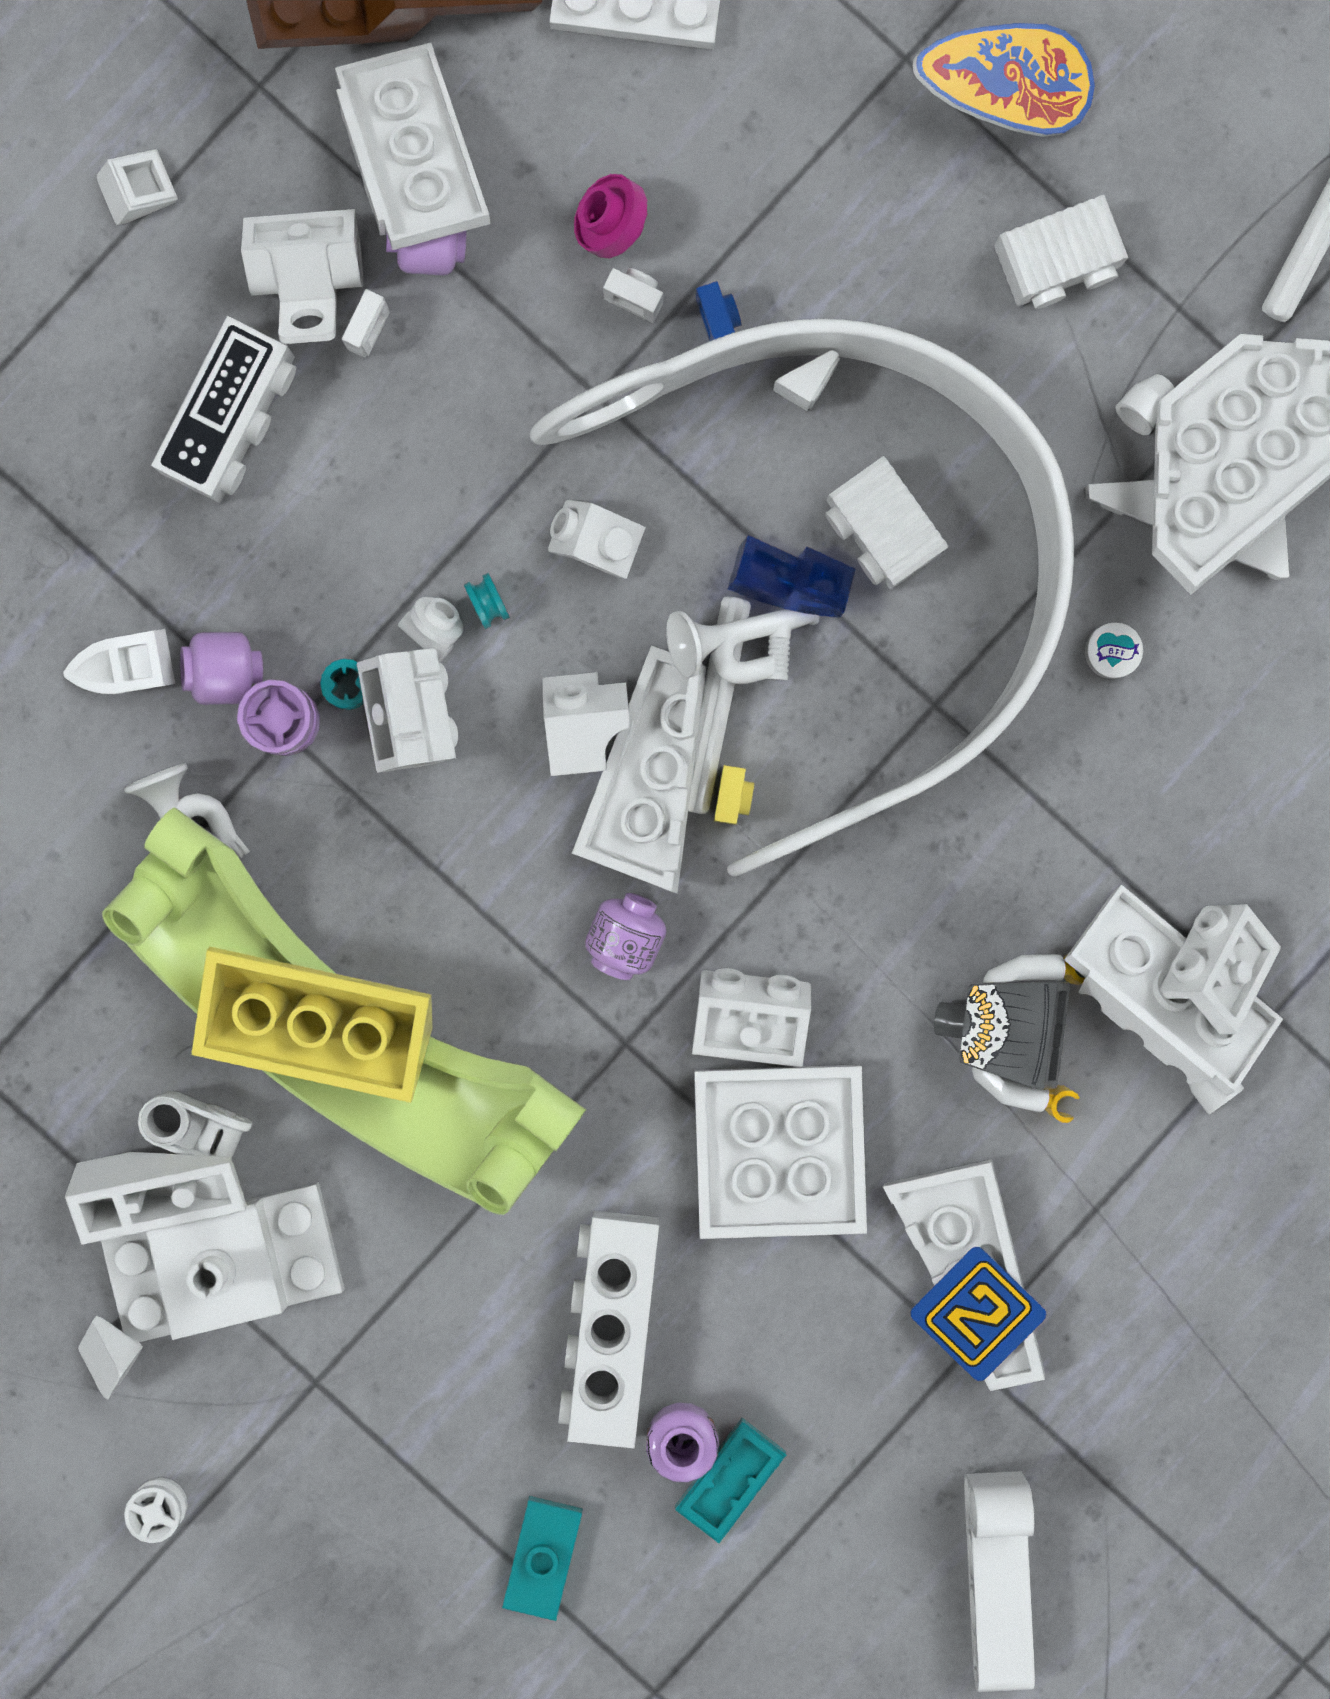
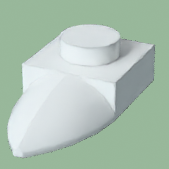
[63,629,175,694]

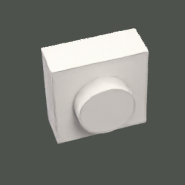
[603,268,663,324]

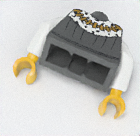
[934,954,1085,1123]

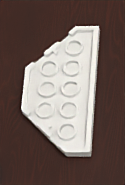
[1152,334,1330,595]

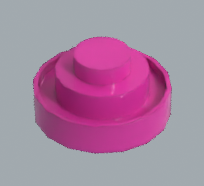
[574,174,647,259]

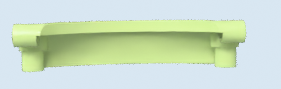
[102,808,586,1215]

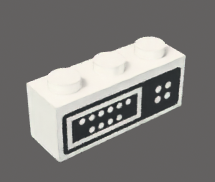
[151,316,296,503]

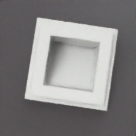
[97,149,178,225]
[773,350,840,411]
[78,1316,143,1400]

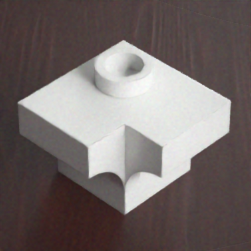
[542,672,631,776]

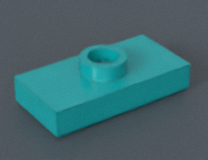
[675,1418,787,1543]
[502,1496,583,1621]

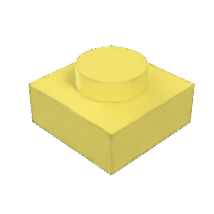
[714,765,754,825]

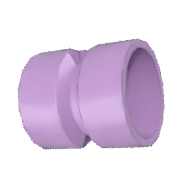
[237,680,320,756]

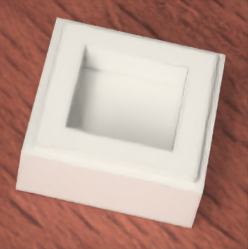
[342,289,390,358]

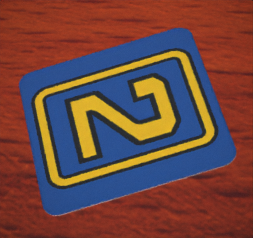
[911,1247,1046,1381]

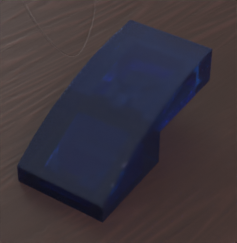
[727,535,856,618]

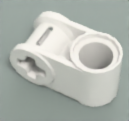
[138,1091,253,1158]

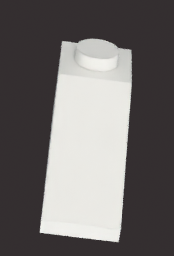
[65,1152,247,1245]

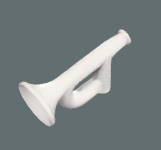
[666,603,819,684]
[123,763,250,858]

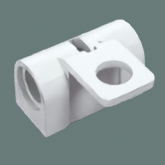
[241,209,364,344]

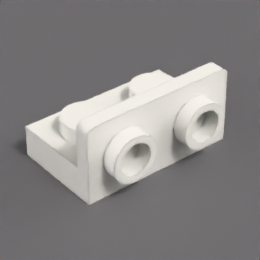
[1160,904,1281,1034]
[692,968,811,1067]

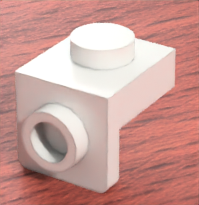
[548,500,646,579]

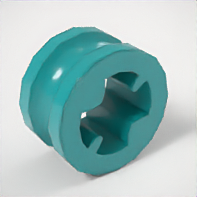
[464,573,510,630]
[320,659,364,710]

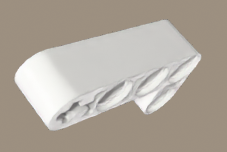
[964,1471,1035,1692]

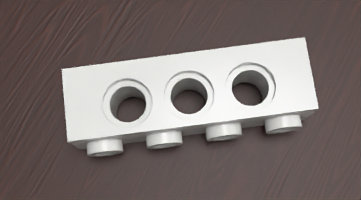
[558,1210,659,1449]

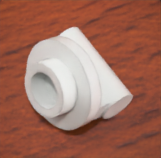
[397,597,463,662]

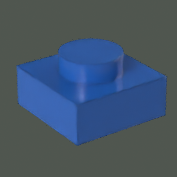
[695,281,742,341]

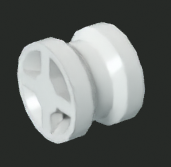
[124,1477,188,1543]

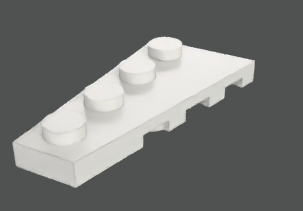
[572,646,707,894]
[883,1159,1045,1391]

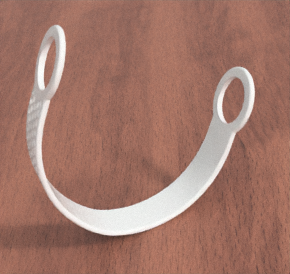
[529,319,1074,876]

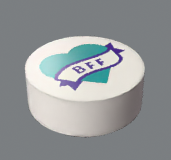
[1085,622,1143,679]

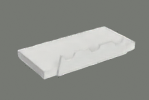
[335,43,490,251]
[1064,885,1283,1096]

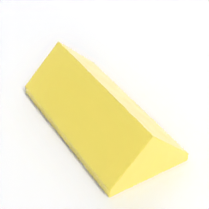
[191,947,433,1103]

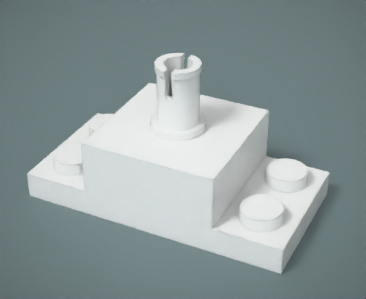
[101,1182,345,1342]

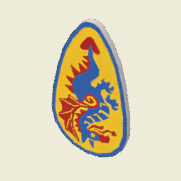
[912,23,1095,137]

